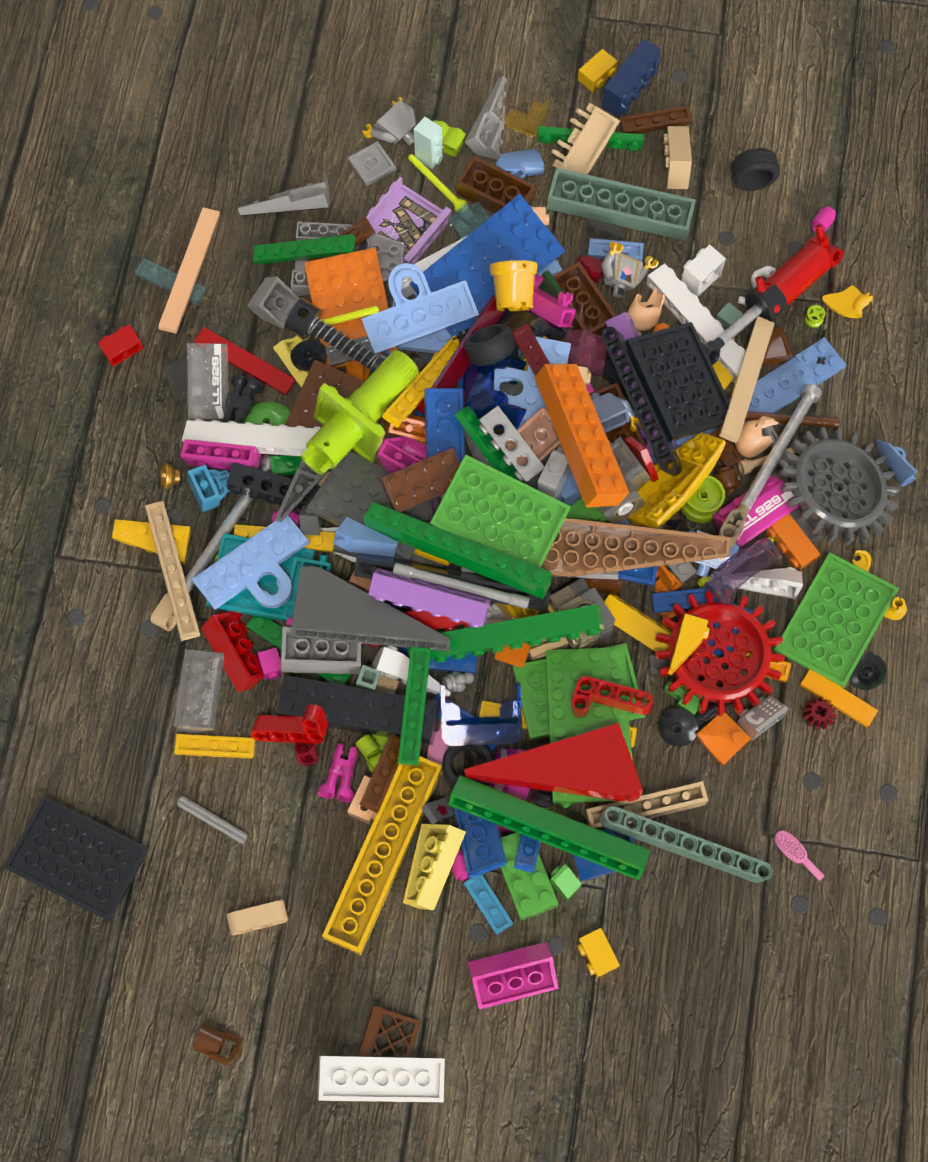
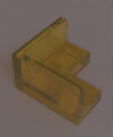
[504,98,551,138]

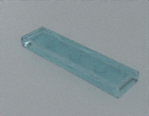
[135,258,207,305]

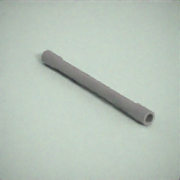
[393,563,530,609]

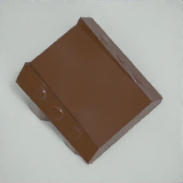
[748,327,793,366]

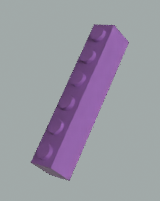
[368,568,491,627]

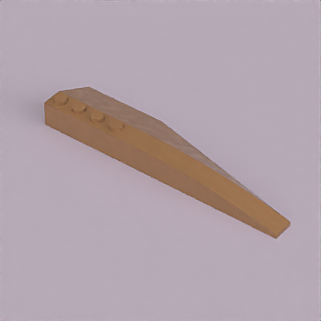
[541,518,731,577]

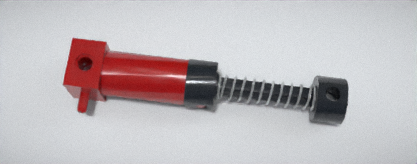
[284,298,484,439]

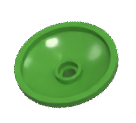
[244,402,291,426]

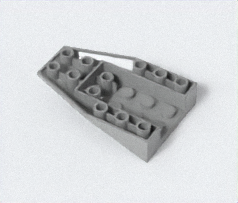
[291,222,404,296]

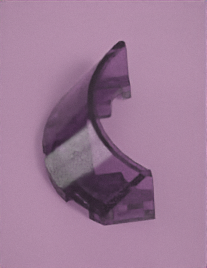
[704,539,783,605]

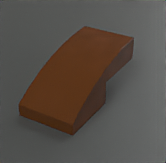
[709,427,743,467]

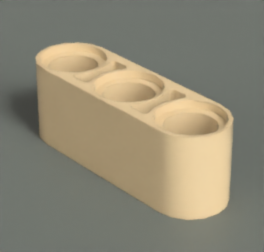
[226,900,288,935]

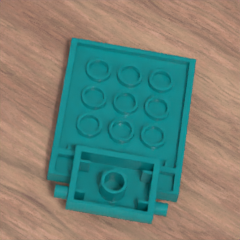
[206,533,332,622]

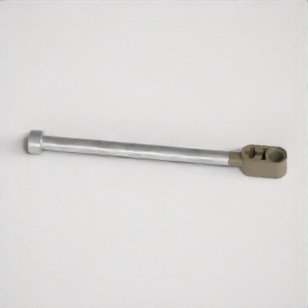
[719,384,822,548]

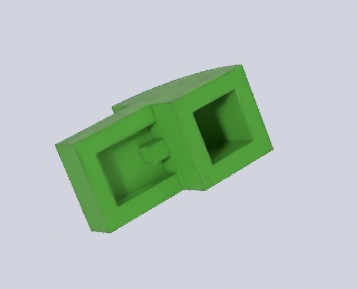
[663,680,700,716]

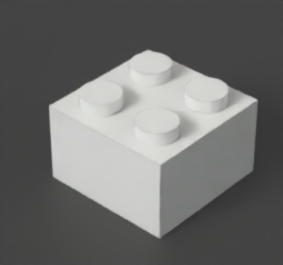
[681,245,726,297]

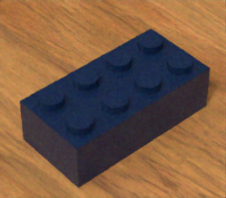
[602,39,661,118]

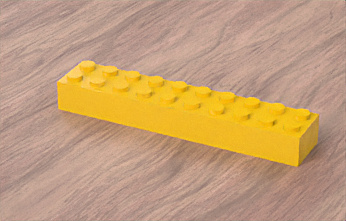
[322,756,443,955]

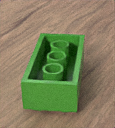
[499,832,558,922]

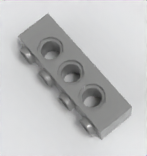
[479,406,544,483]

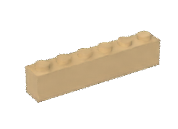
[585,781,708,830]

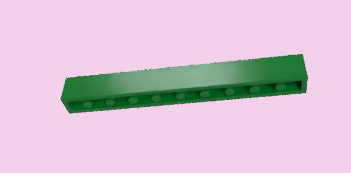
[363,502,552,599]
[408,604,604,663]
[448,776,651,880]

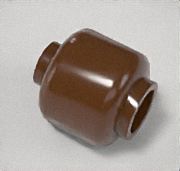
[714,466,740,495]

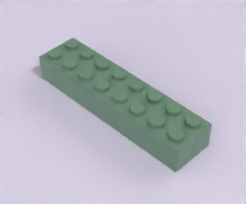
[547,168,696,241]

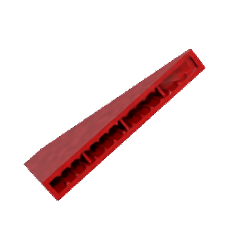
[464,723,643,802]

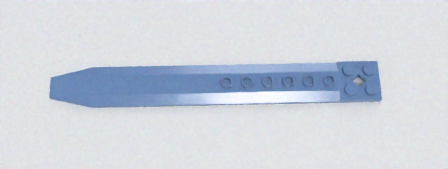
[649,337,847,465]

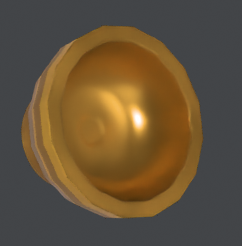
[160,463,180,489]

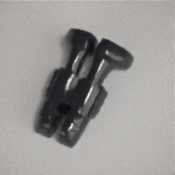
[223,375,265,424]

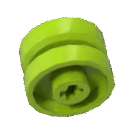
[680,475,725,523]

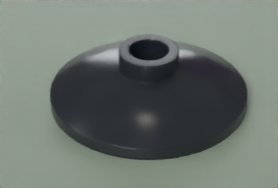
[290,340,327,371]
[849,654,887,690]
[659,708,698,747]

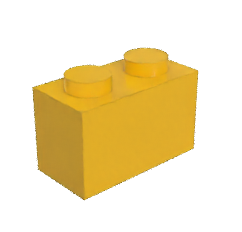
[578,49,618,92]
[577,928,620,978]

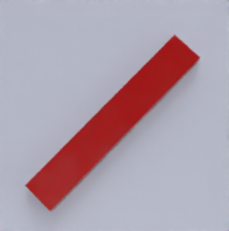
[194,327,296,396]

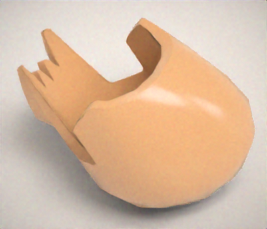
[627,287,665,332]
[735,416,778,458]

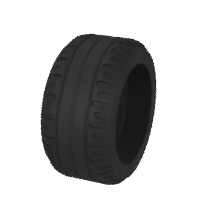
[731,148,780,191]
[464,324,516,366]
[442,739,494,788]

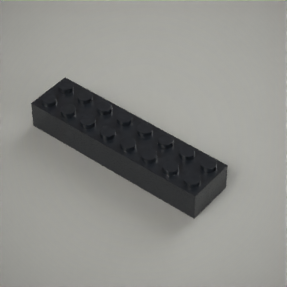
[276,675,440,745]

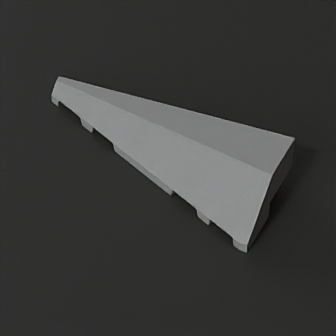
[465,76,507,160]
[238,177,331,215]

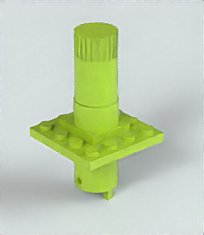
[301,350,419,475]

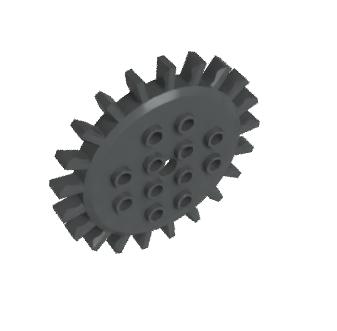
[779,427,899,545]

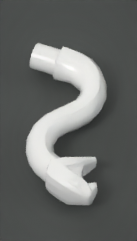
[737,266,776,306]

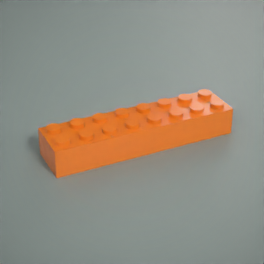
[535,364,630,507]

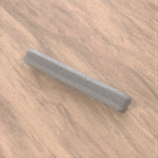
[177,796,248,844]

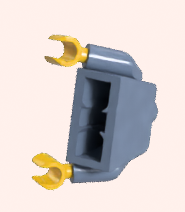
[590,393,641,433]

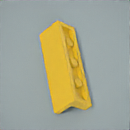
[604,593,672,652]

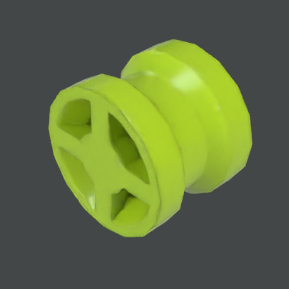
[805,305,825,328]

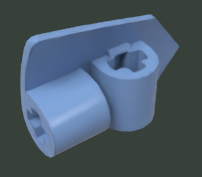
[496,149,544,179]
[876,439,917,487]

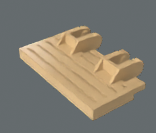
[551,103,620,175]

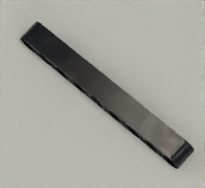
[601,326,683,476]

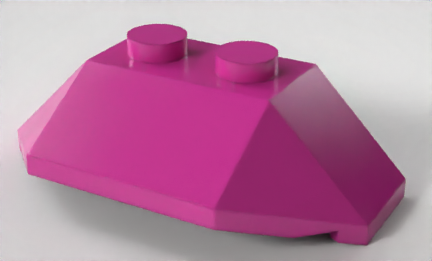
[377,436,426,473]

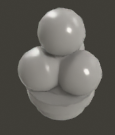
[442,671,474,693]

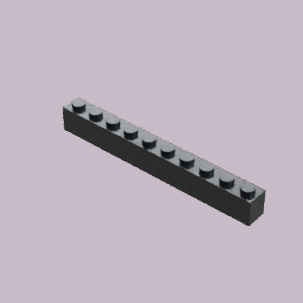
[354,553,552,612]

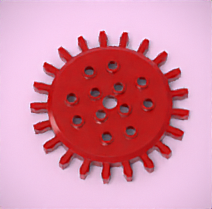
[654,590,785,717]

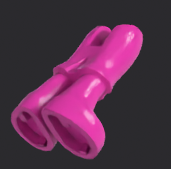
[317,743,358,803]

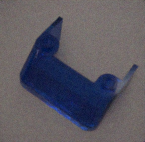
[463,356,527,430]
[440,681,522,746]

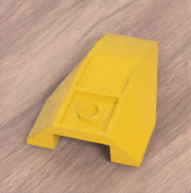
[627,432,726,529]

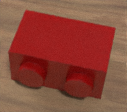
[98,324,144,367]

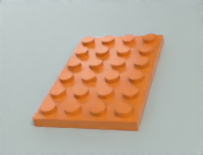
[304,247,397,369]

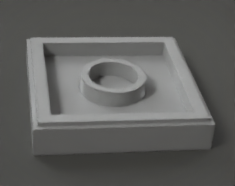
[348,141,396,187]

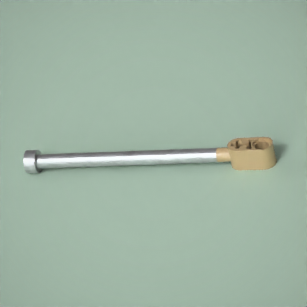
[151,455,272,631]

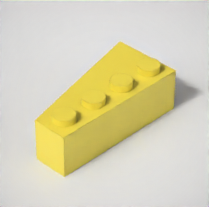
[403,824,466,910]

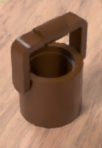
[193,1024,242,1066]

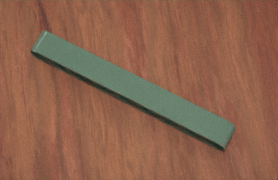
[599,806,773,883]

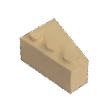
[663,126,692,189]

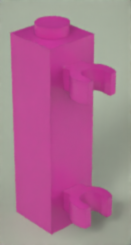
[529,274,576,327]

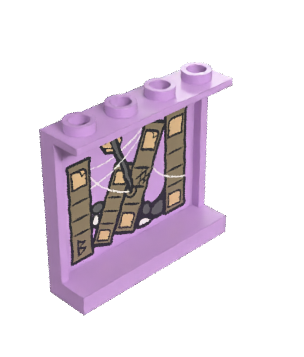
[366,177,452,264]

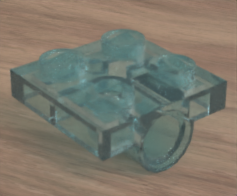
[448,202,490,239]

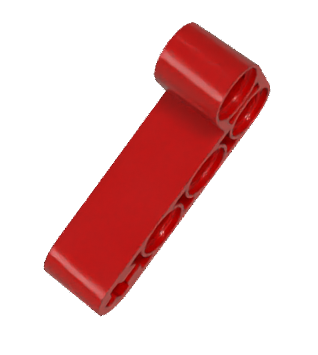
[571,676,653,718]
[251,704,329,744]

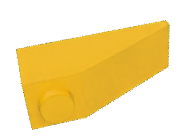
[668,614,710,675]

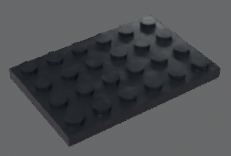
[625,322,729,441]
[3,796,150,922]

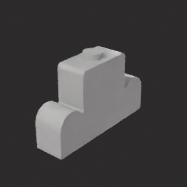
[538,444,572,500]

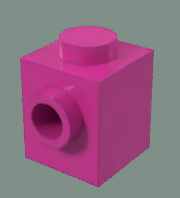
[258,647,283,680]

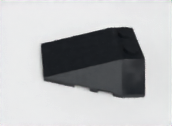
[496,308,566,367]

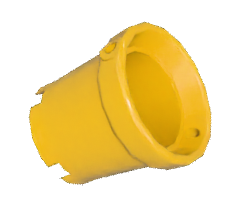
[489,260,538,311]

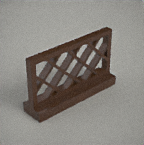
[356,1006,420,1104]

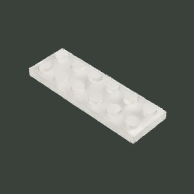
[317,1056,445,1102]

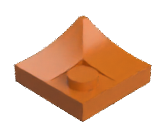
[696,713,751,766]

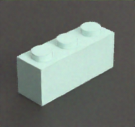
[414,117,443,169]

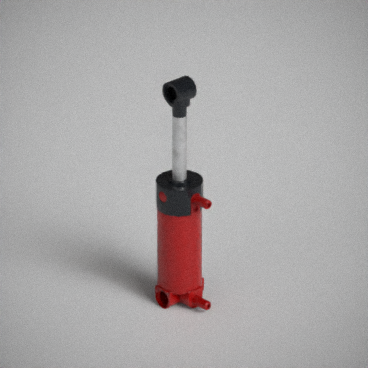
[702,224,843,365]

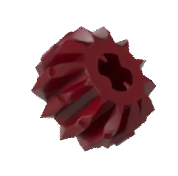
[802,697,837,730]

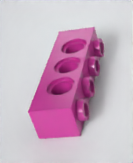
[181,439,262,470]

